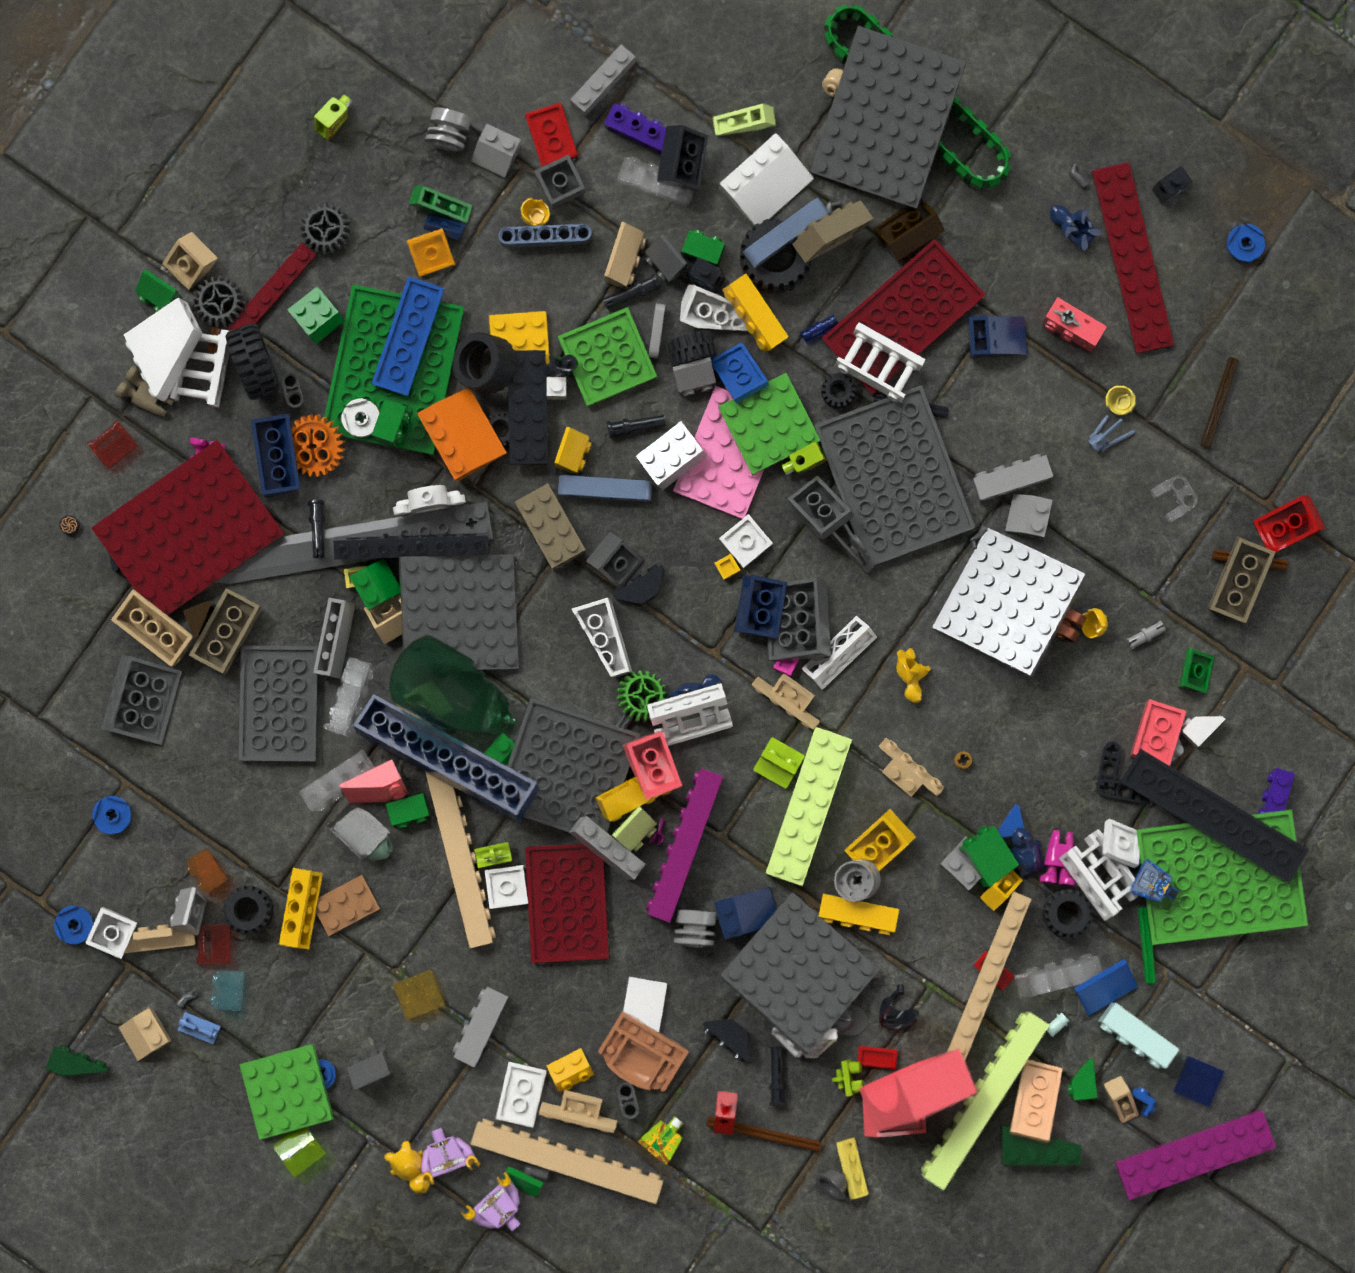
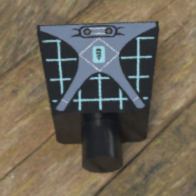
[1152,166,1193,205]
[685,257,726,294]

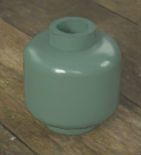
[362,834,393,861]

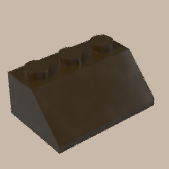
[873,199,945,261]

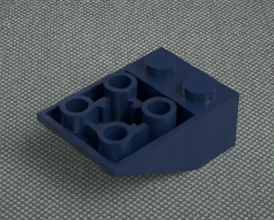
[967,316,1027,358]

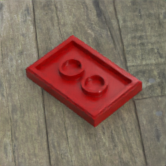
[525,102,578,167]

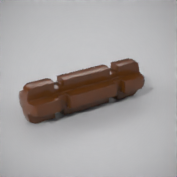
[206,326,221,364]

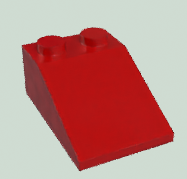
[1253,495,1326,553]

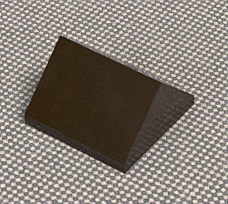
[183,601,216,639]

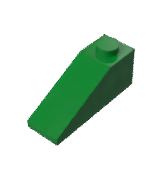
[409,185,473,223]

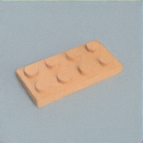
[1010,1060,1063,1143]

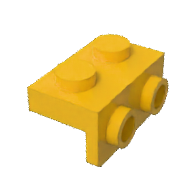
[547,1048,594,1092]

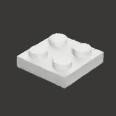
[719,514,773,568]
[1103,819,1139,868]
[485,865,528,909]

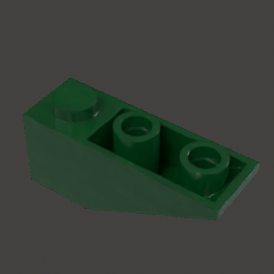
[45,1044,111,1076]

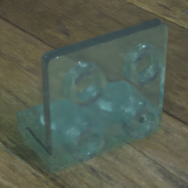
[211,970,245,1011]

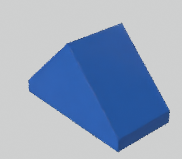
[998,804,1024,838]

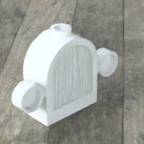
[393,485,466,516]

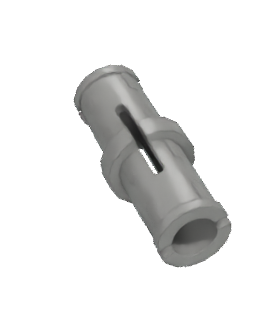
[1127,621,1166,650]

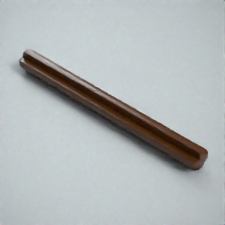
[706,1117,820,1151]

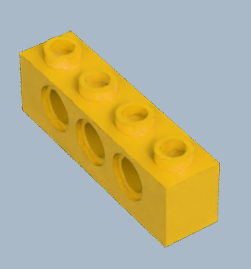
[279,868,323,949]

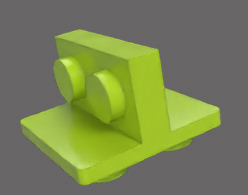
[753,737,805,789]

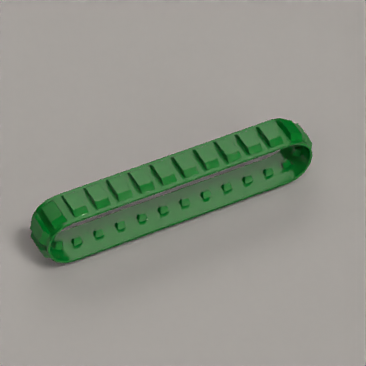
[824,4,1011,190]

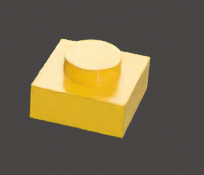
[714,554,740,580]

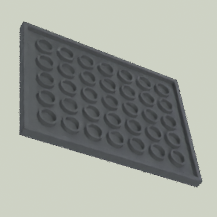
[810,26,967,208]
[814,385,975,566]

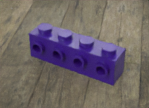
[604,104,666,154]
[1257,768,1295,814]

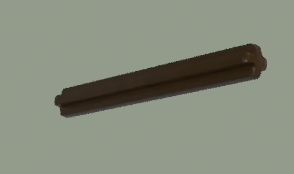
[1200,357,1239,448]

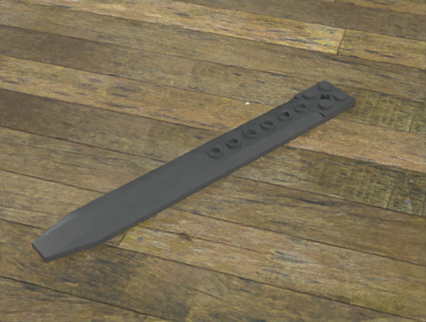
[215,502,494,584]

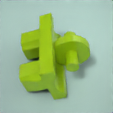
[474,842,512,868]
[832,1059,864,1096]

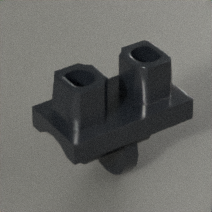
[544,355,578,378]

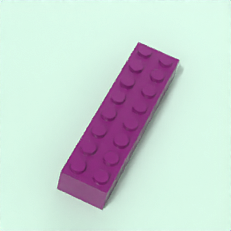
[646,768,723,923]
[1113,1110,1276,1200]

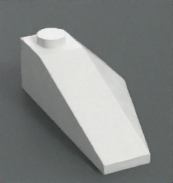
[680,285,747,331]

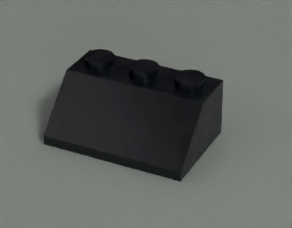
[657,125,709,191]

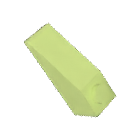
[713,104,776,136]

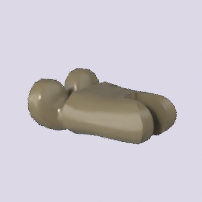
[115,365,174,417]

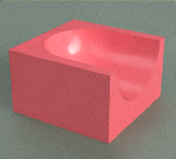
[859,1049,977,1132]

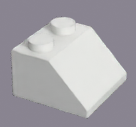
[85,907,137,959]

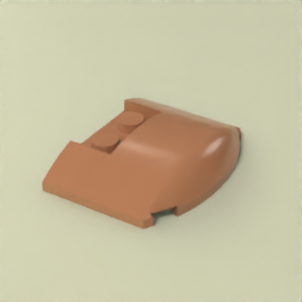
[598,1011,689,1091]

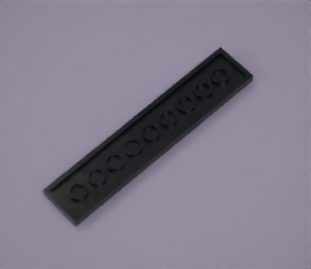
[1120,748,1309,883]

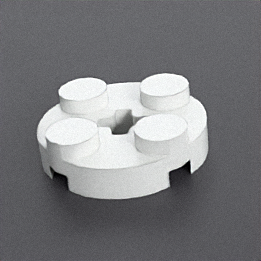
[341,399,379,438]

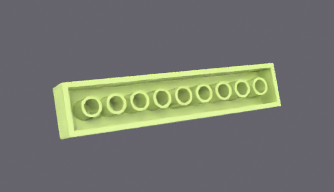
[921,1012,1049,1190]

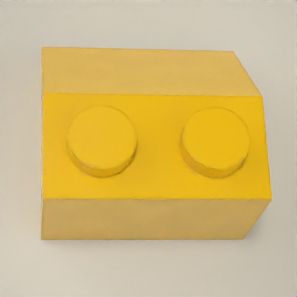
[554,427,592,475]

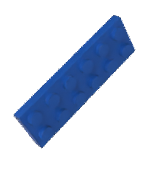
[372,276,445,397]

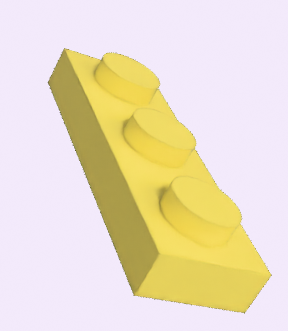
[836,1138,869,1200]

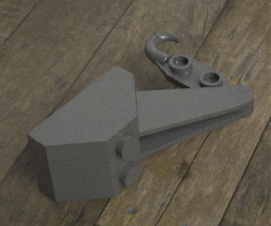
[788,476,874,574]

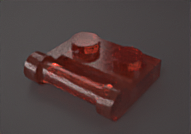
[87,420,138,470]
[196,924,231,964]

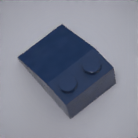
[714,887,776,940]

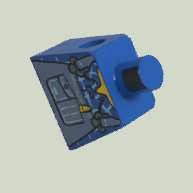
[1129,859,1179,902]

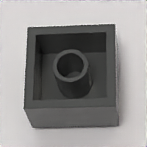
[535,155,586,209]

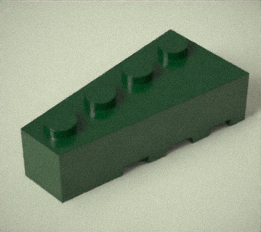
[1001,1125,1081,1165]

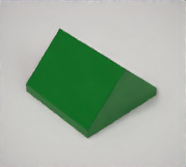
[1177,648,1215,694]

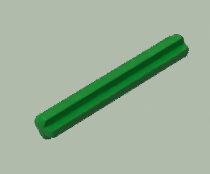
[1138,907,1156,984]

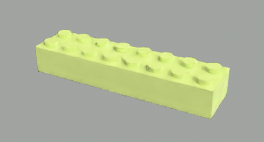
[765,727,852,886]

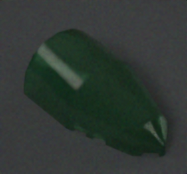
[389,634,515,735]

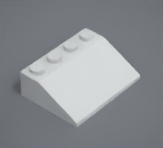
[720,133,814,225]

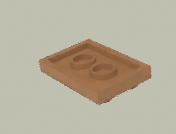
[316,875,380,936]

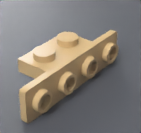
[752,673,820,730]
[879,738,944,797]
[124,925,196,953]
[539,1090,617,1133]

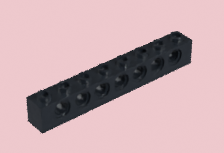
[333,532,489,560]

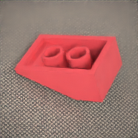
[623,731,682,799]
[340,760,409,803]
[863,1100,926,1137]

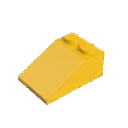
[844,809,916,871]

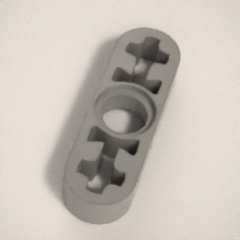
[649,303,666,359]

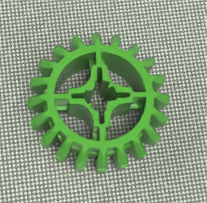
[616,670,668,722]

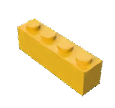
[722,274,789,353]
[595,777,672,822]
[818,894,899,935]

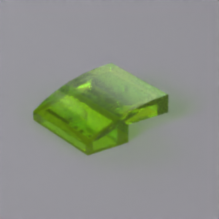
[273,1127,326,1178]

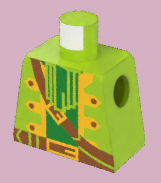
[314,95,352,141]
[782,442,827,475]
[638,1116,684,1165]

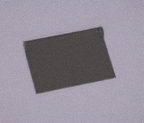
[326,803,391,861]

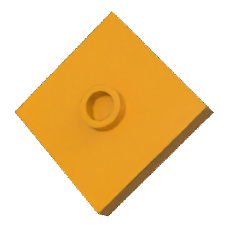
[407,228,455,277]

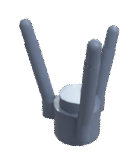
[1087,415,1135,453]

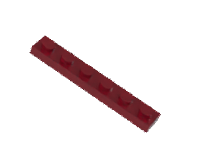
[227,242,317,331]

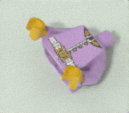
[421,1128,480,1186]
[461,1172,520,1231]

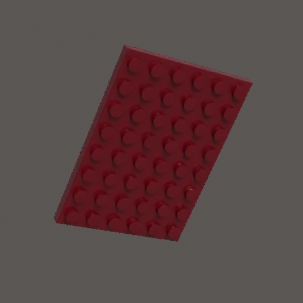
[91,440,284,615]

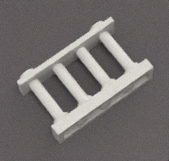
[835,322,926,403]
[169,329,230,408]

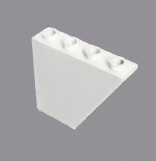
[124,298,203,401]

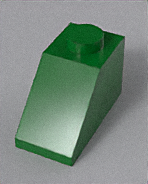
[1067,1059,1097,1100]

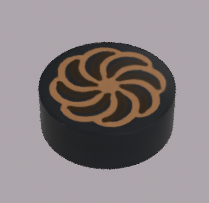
[59,515,79,535]

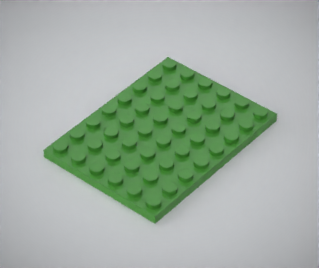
[1136,810,1308,945]

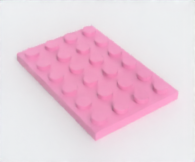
[673,386,764,519]

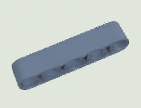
[743,198,830,268]
[499,224,592,248]
[558,475,652,502]

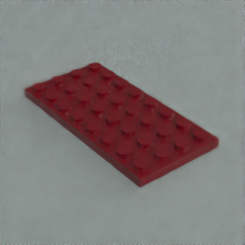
[821,239,986,395]

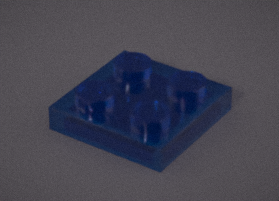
[1173,1056,1224,1107]

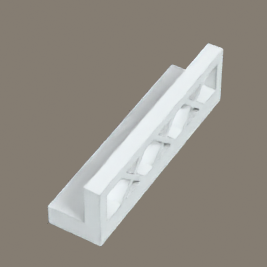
[801,616,877,690]

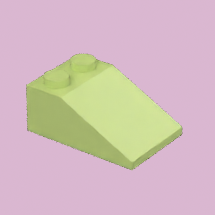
[613,806,657,852]

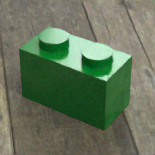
[681,230,725,267]
[386,793,430,829]

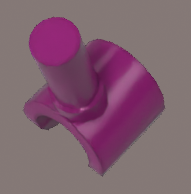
[649,818,665,846]

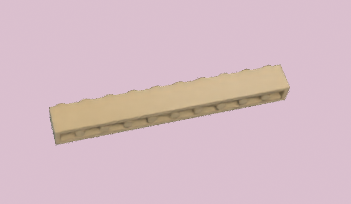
[425,771,496,948]
[947,891,1031,1061]
[471,1119,663,1204]

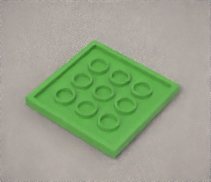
[558,307,657,407]
[718,373,821,475]
[239,1044,334,1140]

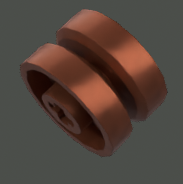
[1054,608,1087,643]

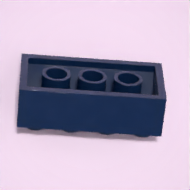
[251,414,300,498]

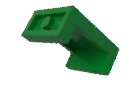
[959,825,1019,887]

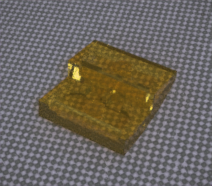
[393,969,445,1020]

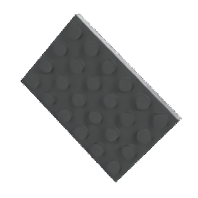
[238,646,318,762]

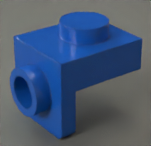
[1131,1087,1156,1117]

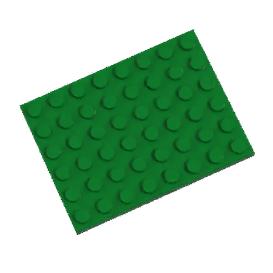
[321,284,464,456]

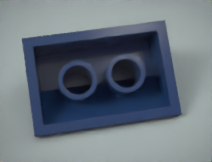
[734,575,787,639]

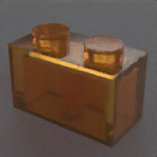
[186,848,229,894]

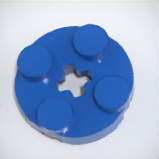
[1226,224,1265,263]
[92,796,132,835]
[54,906,94,944]

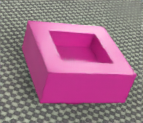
[773,659,799,677]

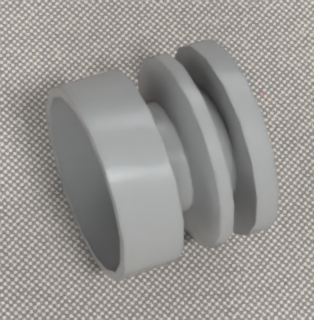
[425,108,471,152]
[834,859,881,902]
[674,910,716,948]

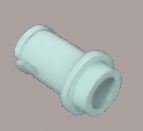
[1047,1013,1069,1037]

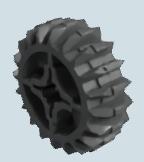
[299,202,351,254]
[193,276,245,327]

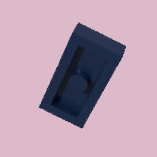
[423,213,465,240]

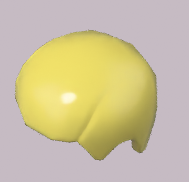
[1106,386,1136,415]

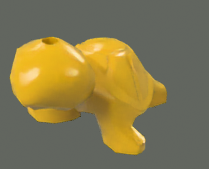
[896,648,931,703]
[384,1141,430,1194]

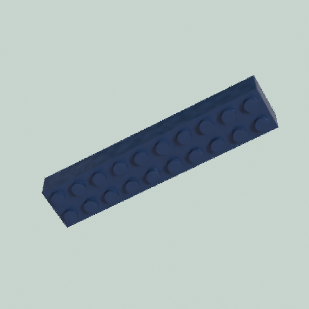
[353,694,539,822]

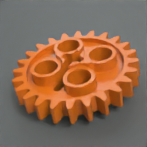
[291,414,345,477]

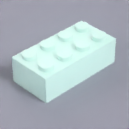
[1098,1002,1179,1069]

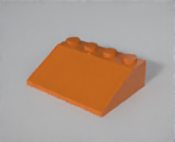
[417,388,507,482]

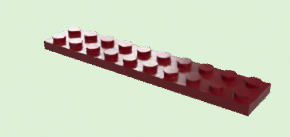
[1091,162,1174,354]

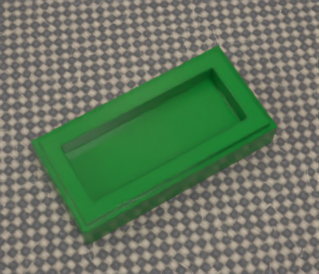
[502,1166,543,1197]

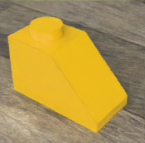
[980,870,1023,911]

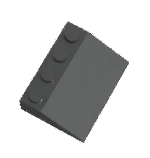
[768,577,831,661]
[101,655,182,745]

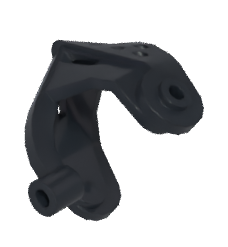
[879,984,919,1030]

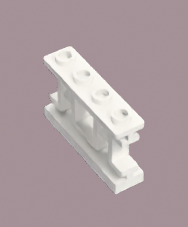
[647,683,733,746]
[1059,829,1138,921]

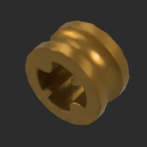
[954,751,972,770]

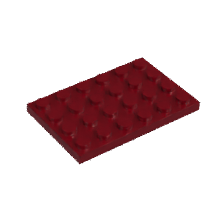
[525,844,609,963]

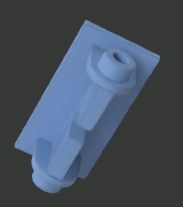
[178,1012,221,1044]

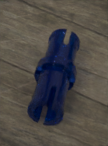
[800,314,838,343]

